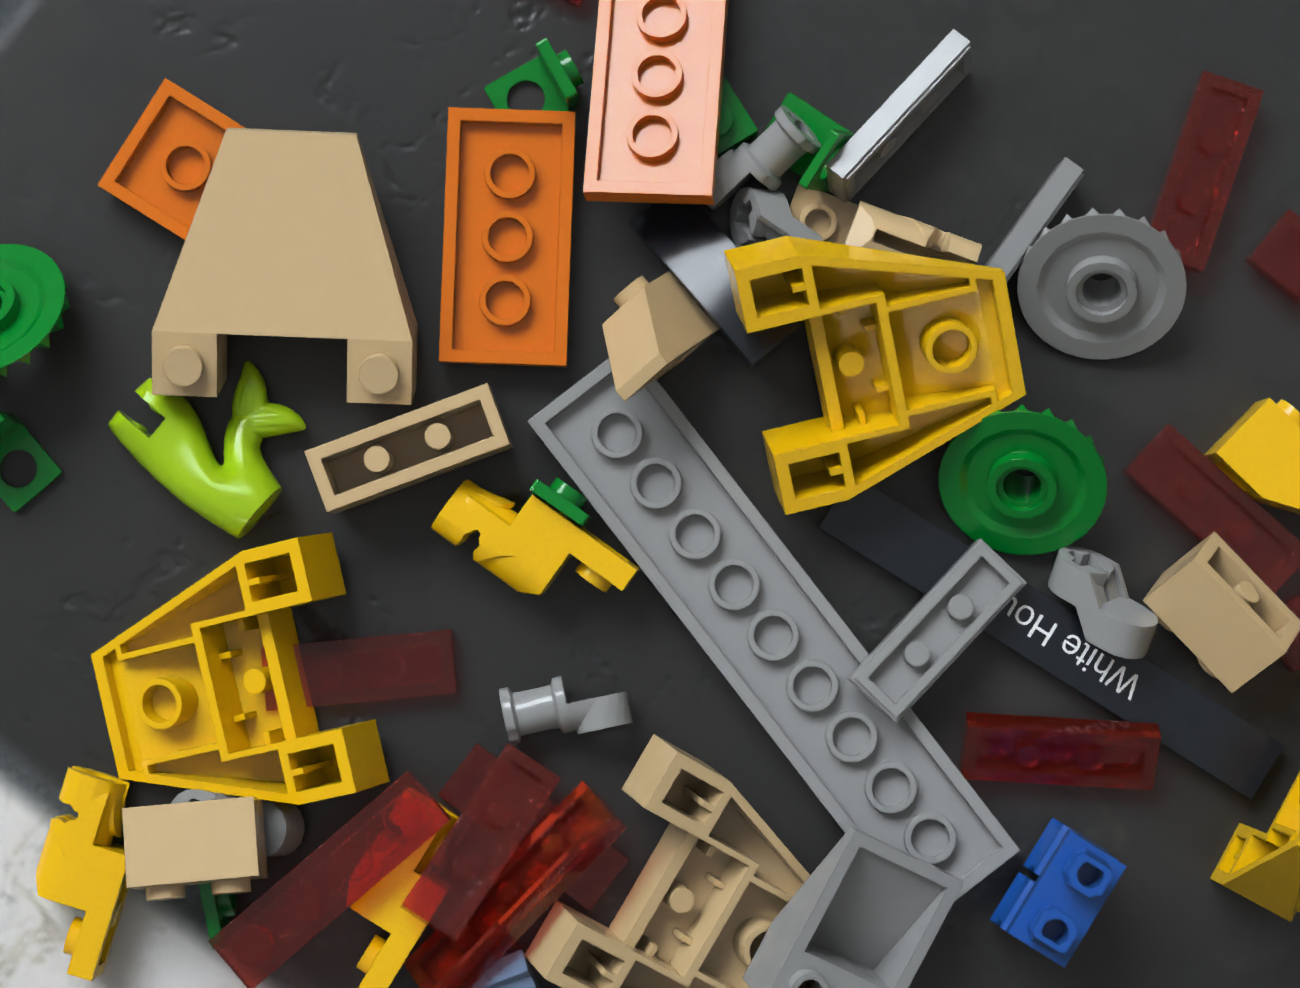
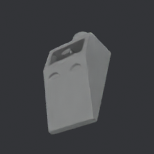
[743,826,964,988]

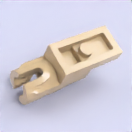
[790,184,982,264]

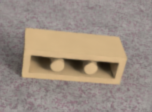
[304,383,514,514]

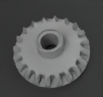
[1017,207,1187,360]

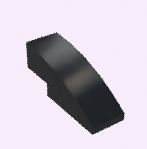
[629,203,802,369]

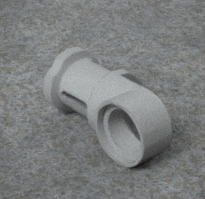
[708,105,821,211]
[499,676,633,745]

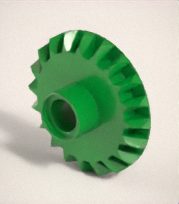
[0,244,70,378]
[938,404,1108,555]

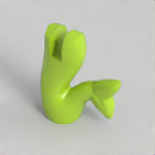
[108,360,306,539]

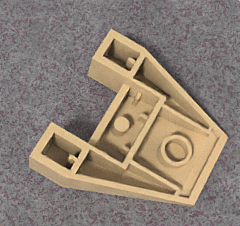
[152,128,418,405]
[525,734,811,988]

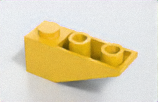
[1204,398,1300,515]

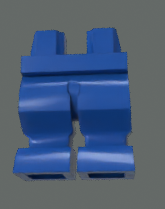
[990,817,1127,968]

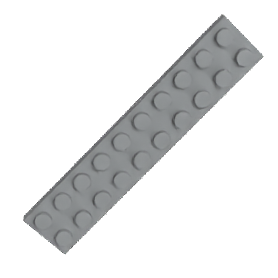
[527,358,1020,902]

